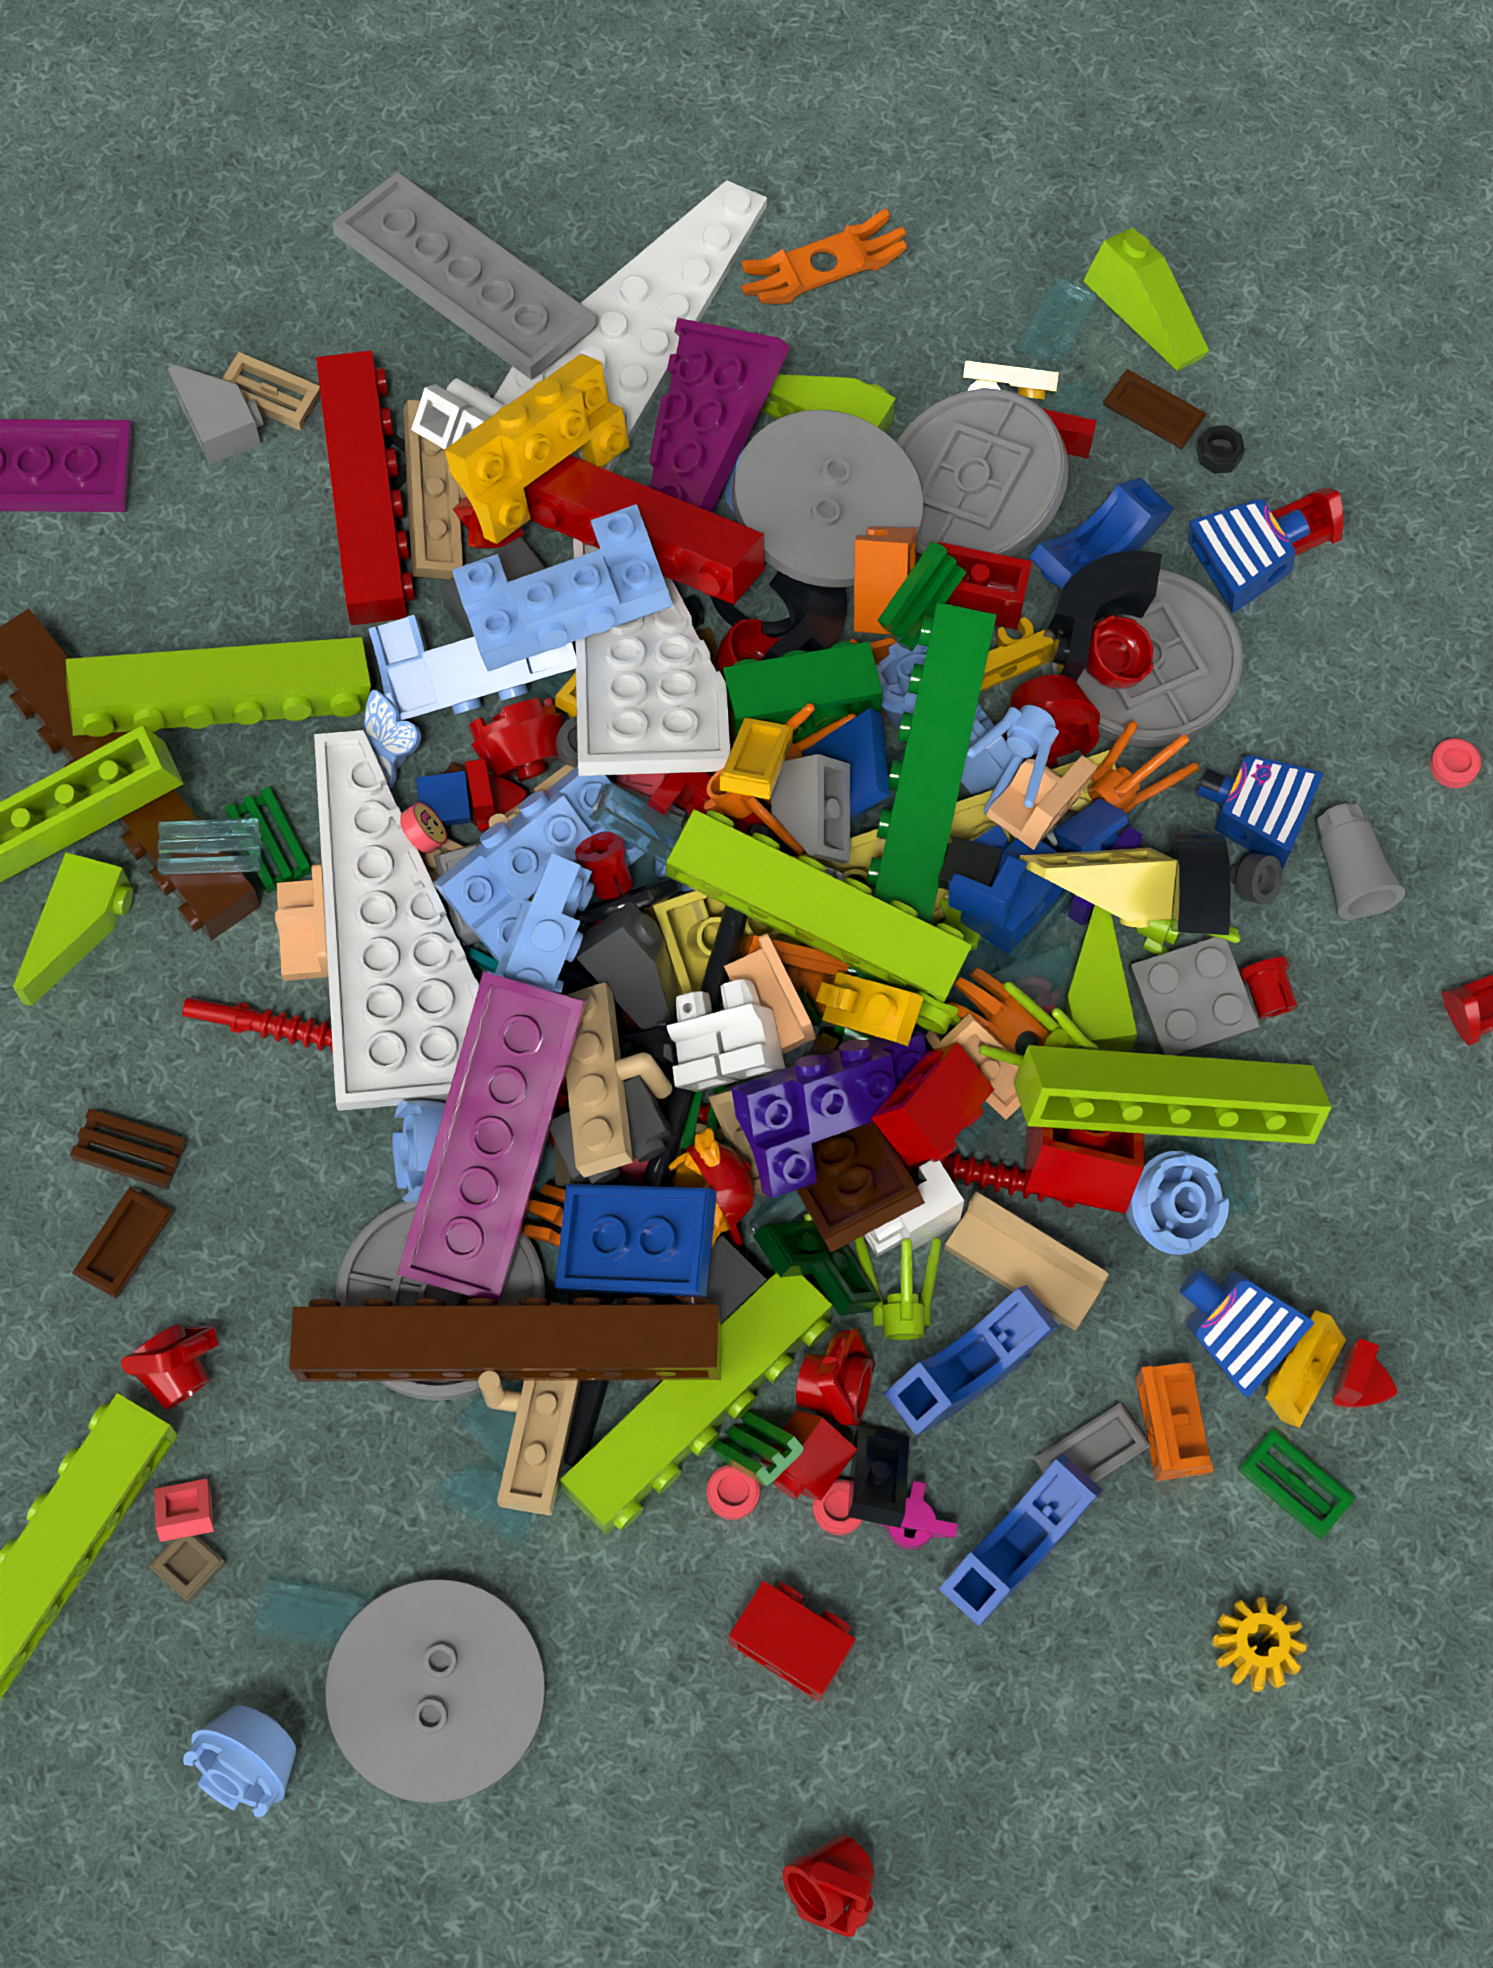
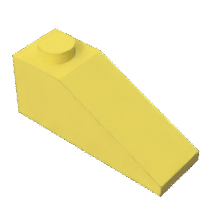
[1020,848,1177,928]

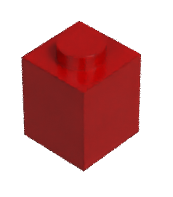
[760,1410,858,1501]

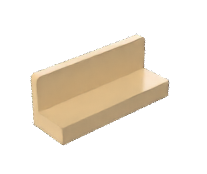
[944,1192,1109,1331]

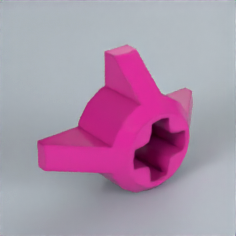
[876,1481,958,1550]

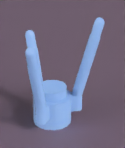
[967,705,1059,815]

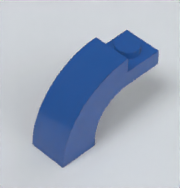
[1029,478,1174,589]
[884,1285,1059,1435]
[939,1454,1103,1626]

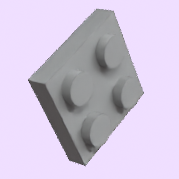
[1128,937,1260,1056]

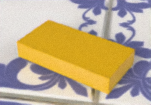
[720,718,793,799]

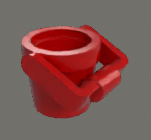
[121,1324,219,1411]
[796,1328,875,1426]
[782,1834,874,1937]

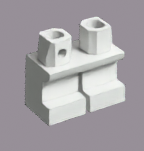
[411,378,505,449]
[667,979,786,1092]
[864,1160,964,1257]

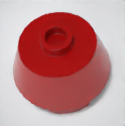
[1004,675,1100,768]
[469,697,563,781]

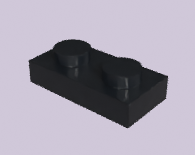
[848,1426,909,1528]

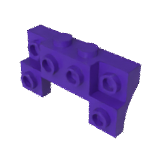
[731,1029,926,1198]

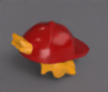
[668,1128,754,1247]

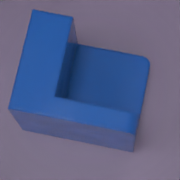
[1053,798,1129,853]
[948,855,1027,928]

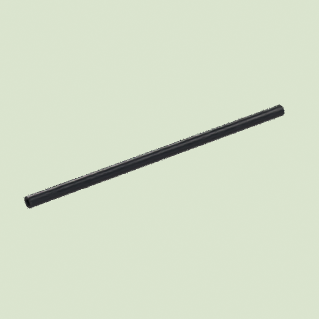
[563,824,773,1466]

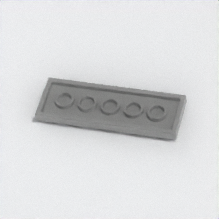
[332,172,595,380]

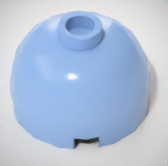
[392,1100,445,1202]

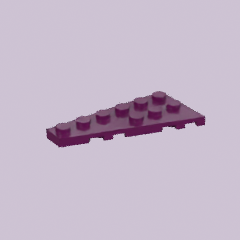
[647,318,790,586]

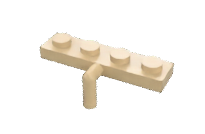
[403,400,467,580]
[566,982,672,1178]
[478,1302,581,1516]

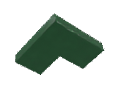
[753,1220,881,1316]

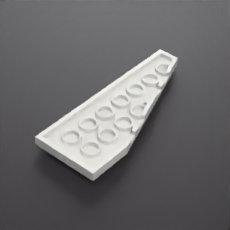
[493,180,767,472]
[573,538,730,776]
[314,730,479,1111]

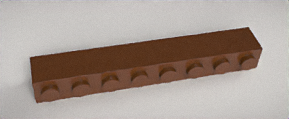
[0,608,260,940]
[289,1297,722,1382]

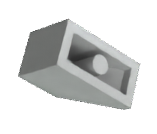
[167,365,264,465]
[771,754,850,864]

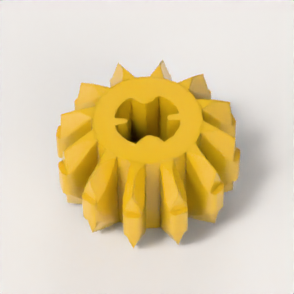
[1212,1597,1307,1692]

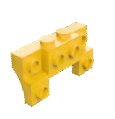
[445,353,630,544]

